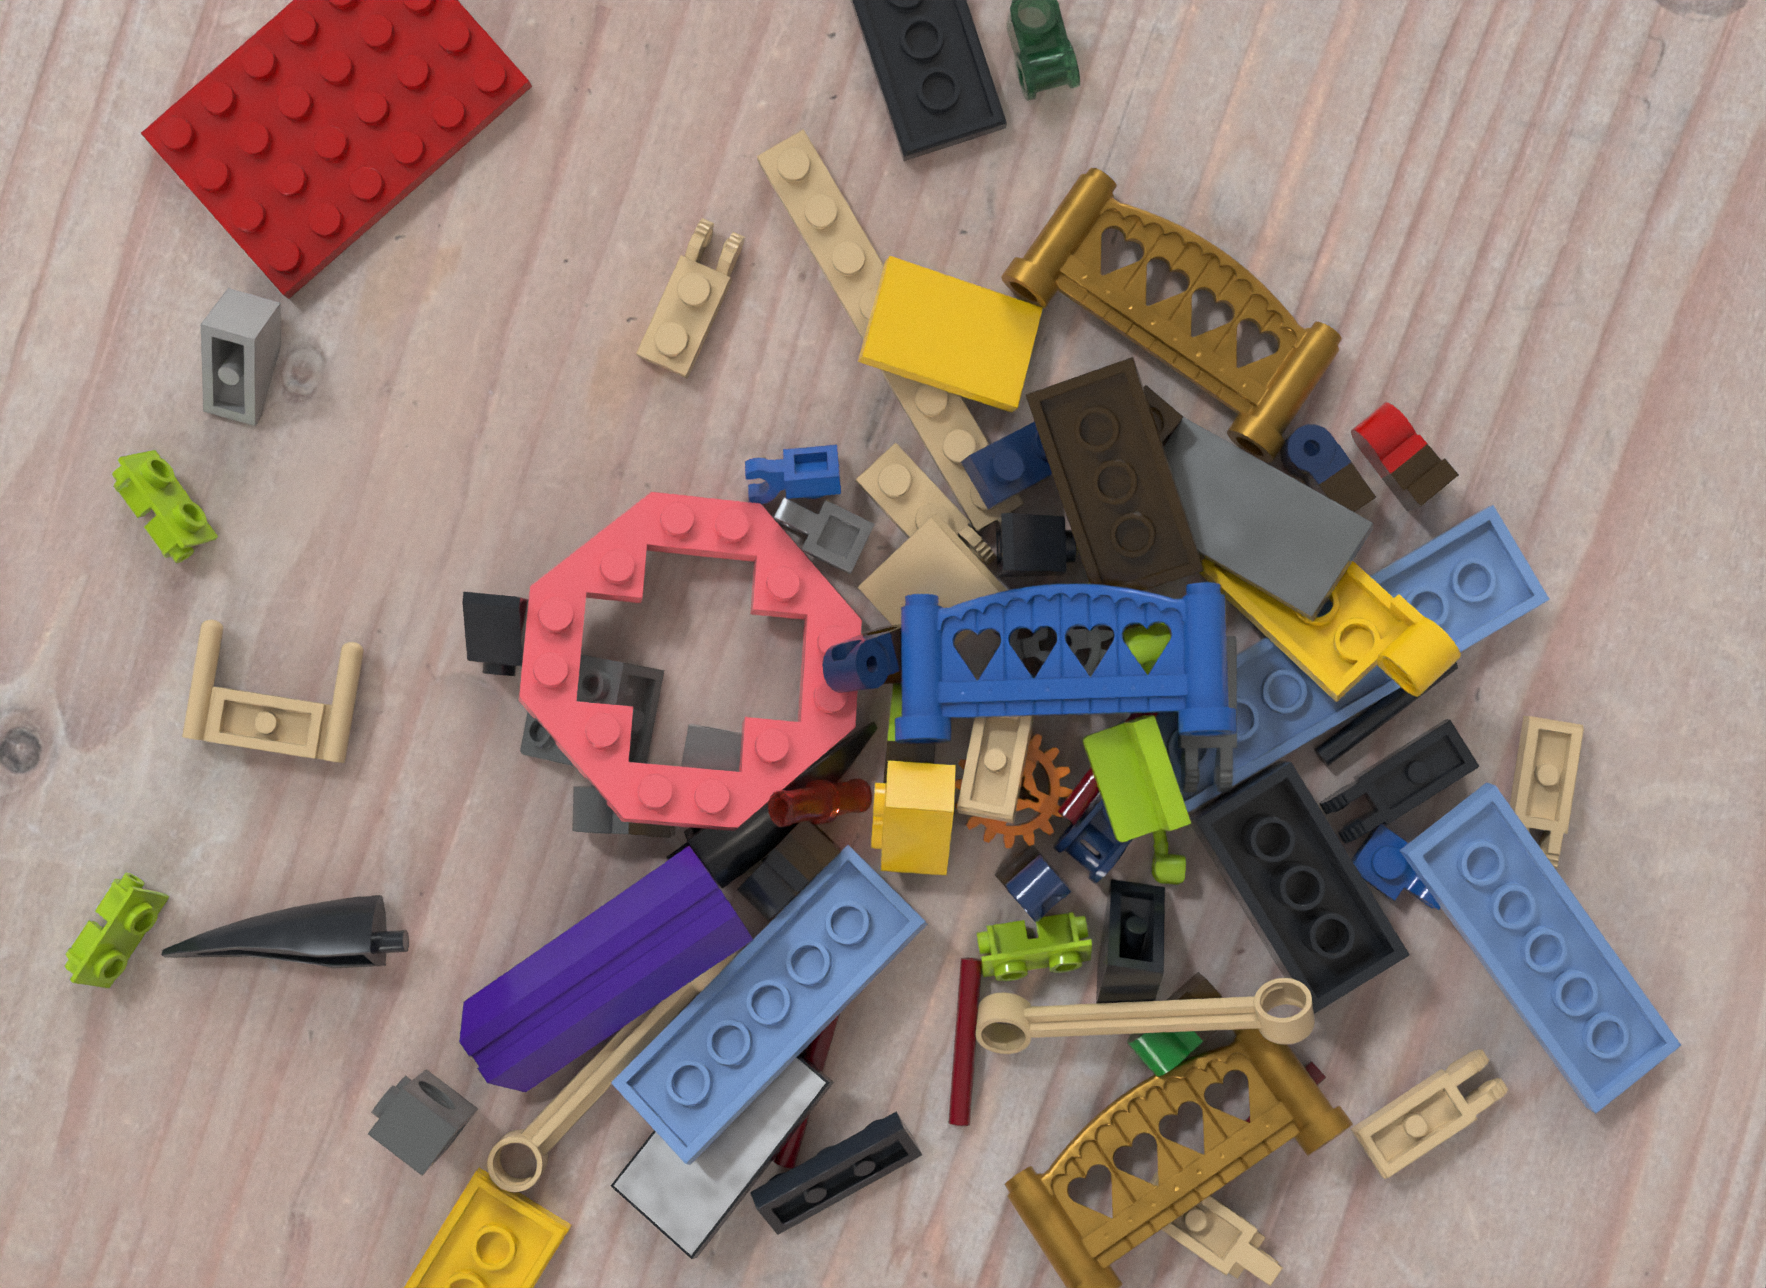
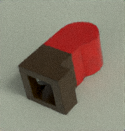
[1351,402,1459,512]

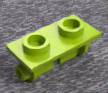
[112,450,218,563]
[64,872,169,989]
[976,912,1092,981]

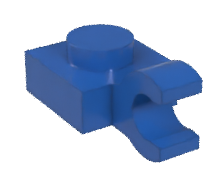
[745,445,841,504]
[1351,824,1441,911]

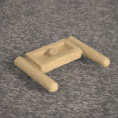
[182,619,364,763]

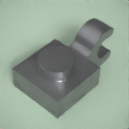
[774,498,875,574]

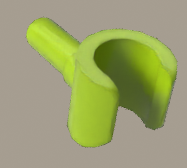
[1151,829,1186,885]

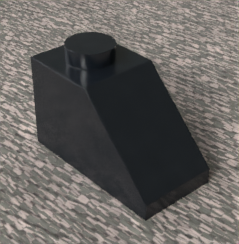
[995,513,1076,577]
[462,591,529,677]
[1096,879,1165,1004]

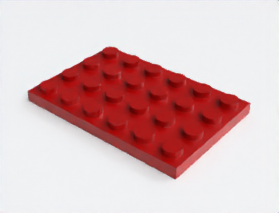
[141,0,532,299]

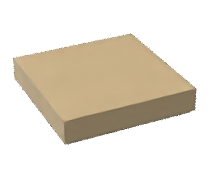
[858,513,1007,646]

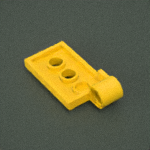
[1199,558,1461,702]

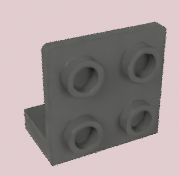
[520,655,665,766]

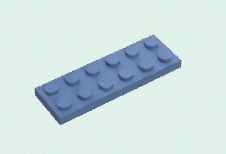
[1399,782,1681,1114]
[611,845,928,1165]

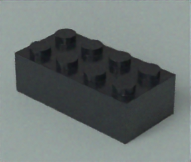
[1189,761,1410,1014]

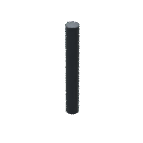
[1314,662,1458,767]

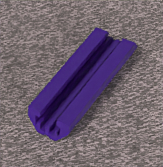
[459,846,754,1093]

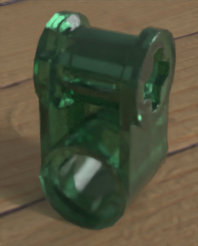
[1006,0,1080,101]

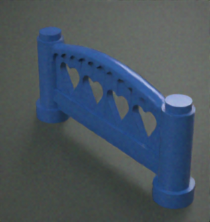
[895,582,1237,744]

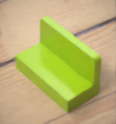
[1083,715,1191,842]

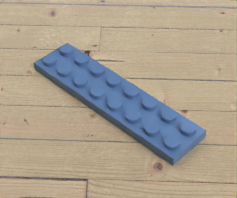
[1117,505,1550,812]

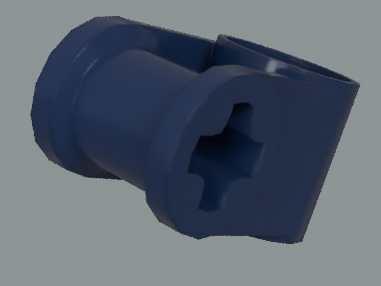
[1053,794,1133,884]

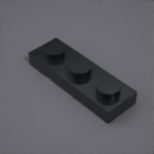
[750,1111,922,1235]

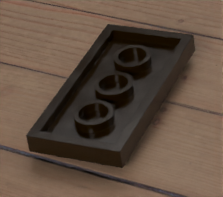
[1026,357,1205,591]

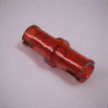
[768,778,872,827]

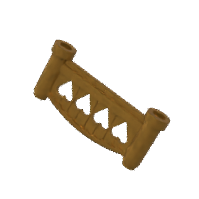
[1001,168,1342,462]
[1004,1028,1354,1288]

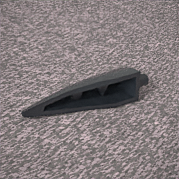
[666,722,878,889]
[161,895,409,969]

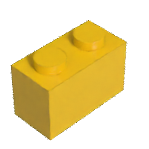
[871,761,956,876]

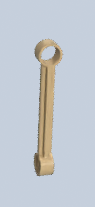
[487,951,738,1192]
[976,978,1315,1054]

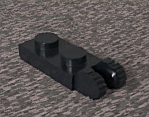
[1319,719,1479,844]

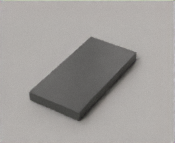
[1164,417,1374,621]

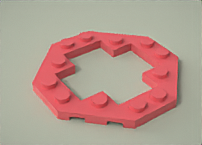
[519,492,862,831]

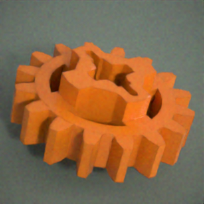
[954,733,1073,848]

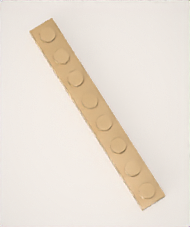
[757,129,1024,533]

